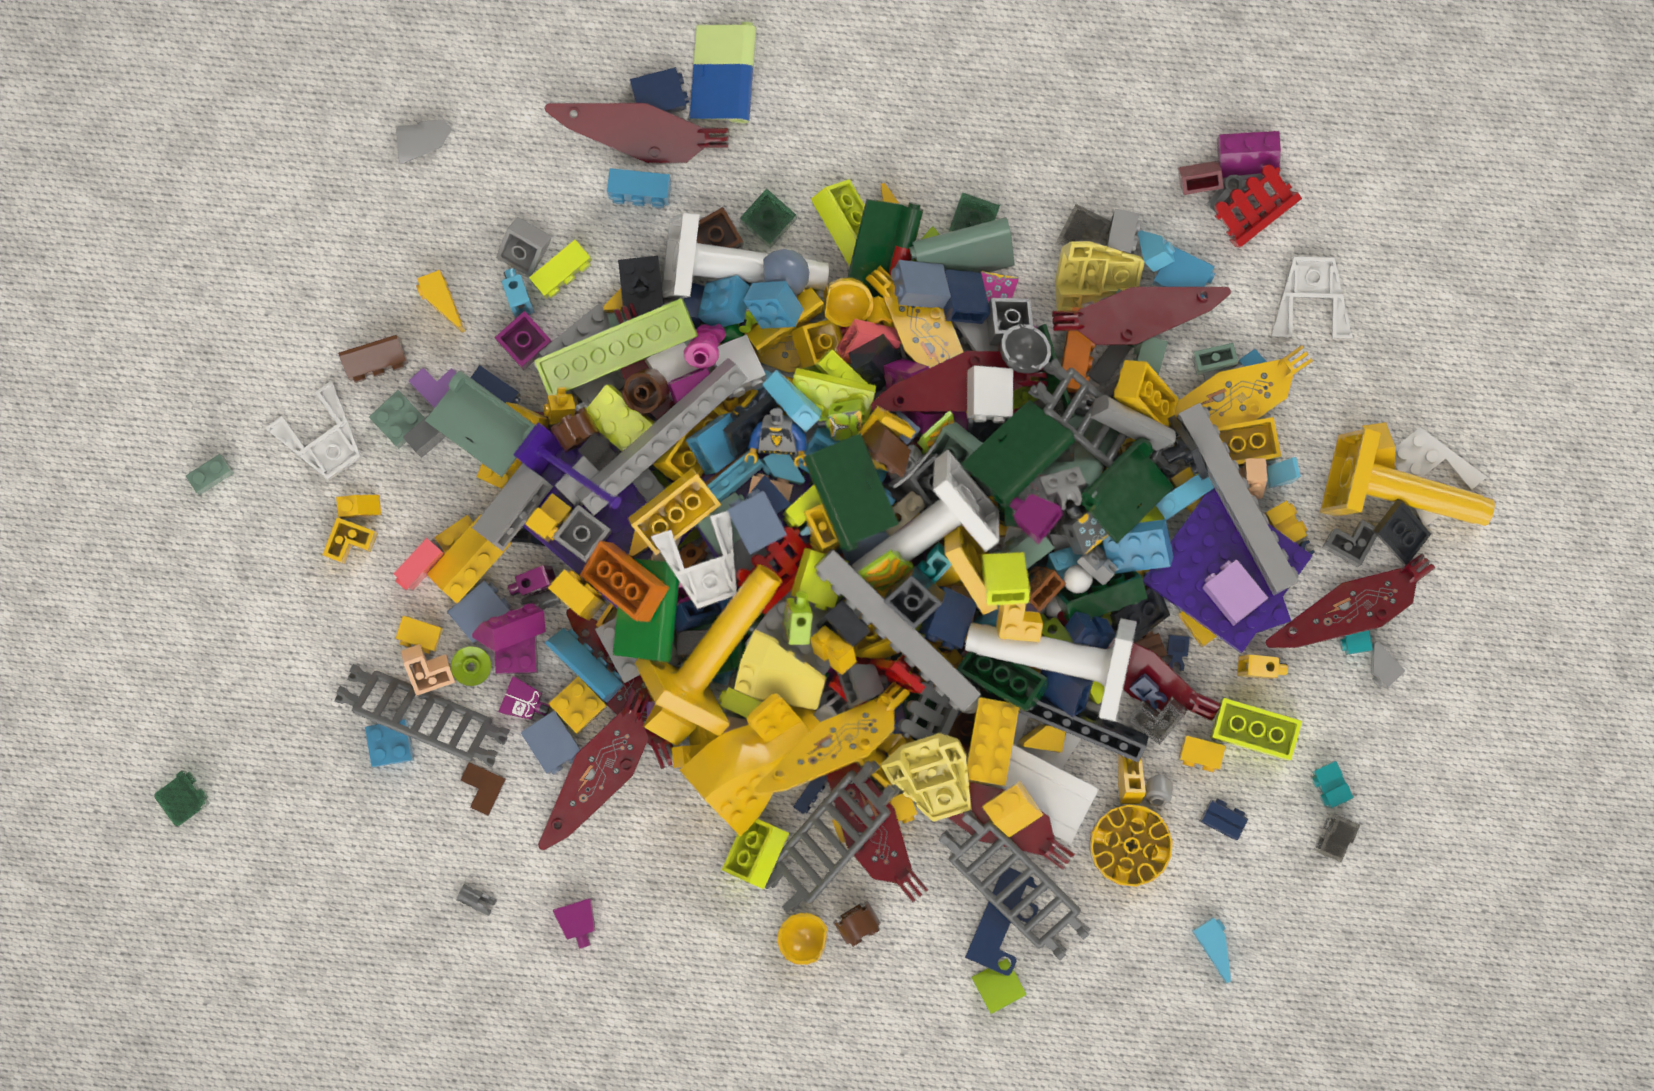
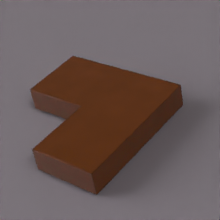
[460,762,506,816]

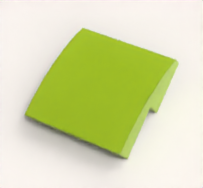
[971,958,1027,1014]

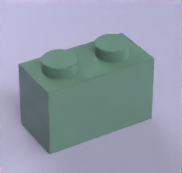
[1192,343,1238,376]
[186,454,234,495]

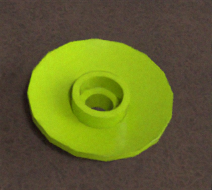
[451,646,491,686]

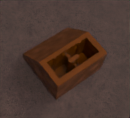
[862,419,911,478]

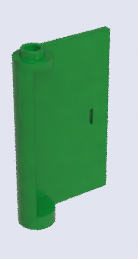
[613,558,680,662]

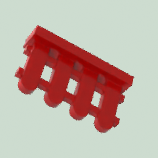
[1214,164,1302,248]
[736,526,812,614]

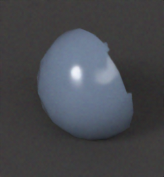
[763,249,810,296]

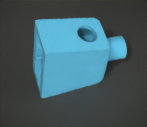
[502,268,535,318]

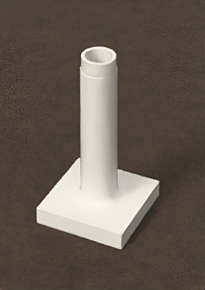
[662,213,829,301]
[851,450,999,588]
[965,618,1136,721]

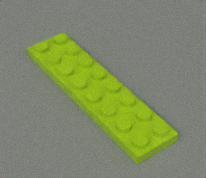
[534,298,698,396]

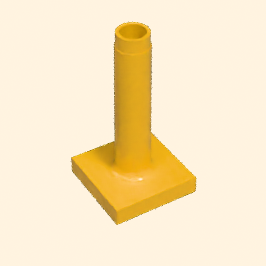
[1319,428,1495,526]
[831,524,998,618]
[635,565,782,736]

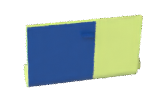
[689,22,756,123]

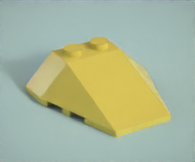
[1055,241,1144,311]
[734,630,826,710]
[881,733,971,822]

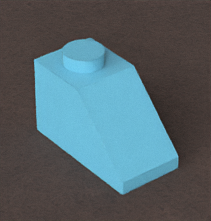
[1137,230,1175,272]
[762,454,805,485]

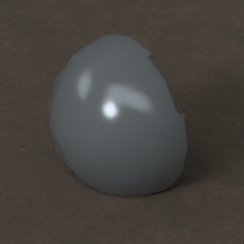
[1000,324,1051,373]

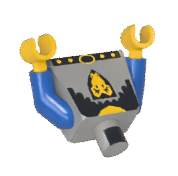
[745,408,807,467]

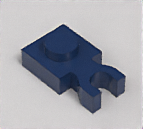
[1167,635,1190,671]
[1130,673,1167,710]

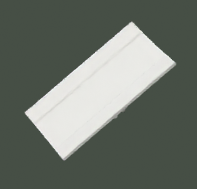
[968,745,1099,844]

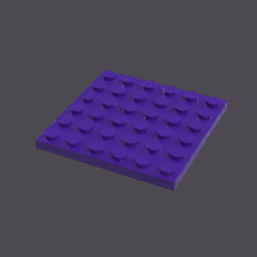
[1143,488,1313,653]

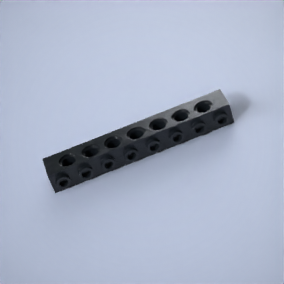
[988,691,1149,763]

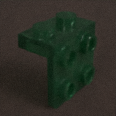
[154,770,210,826]

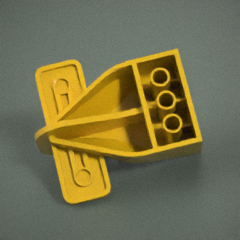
[679,693,825,837]

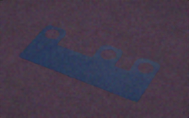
[965,868,1047,976]

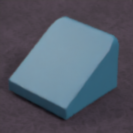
[1238,349,1267,367]

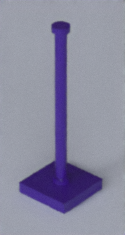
[513,423,621,509]

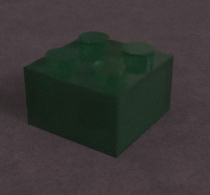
[740,188,797,248]
[949,192,1000,232]

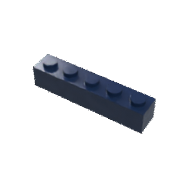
[793,774,828,814]

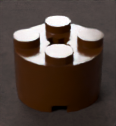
[622,369,670,413]
[550,407,600,453]
[833,901,881,947]

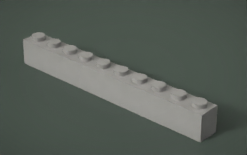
[575,358,748,515]
[1176,403,1299,595]
[815,549,981,712]

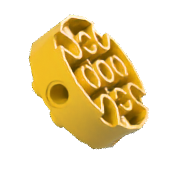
[1089,805,1173,887]

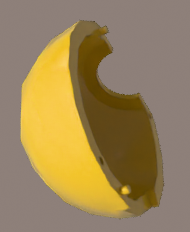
[825,278,873,327]
[777,913,828,965]

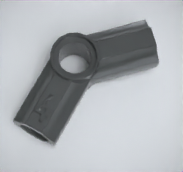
[1207,174,1264,212]

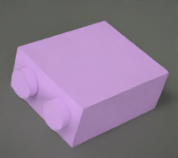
[1203,560,1268,626]

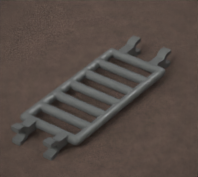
[1028,358,1179,477]
[335,664,510,767]
[765,761,901,913]
[939,810,1090,960]

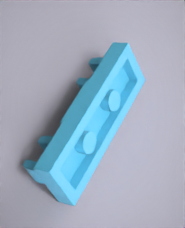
[707,450,764,502]

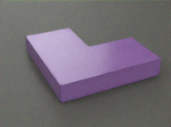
[409,368,456,408]

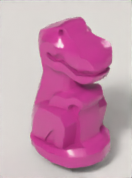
[683,324,726,368]

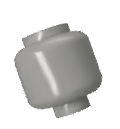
[1145,774,1173,806]

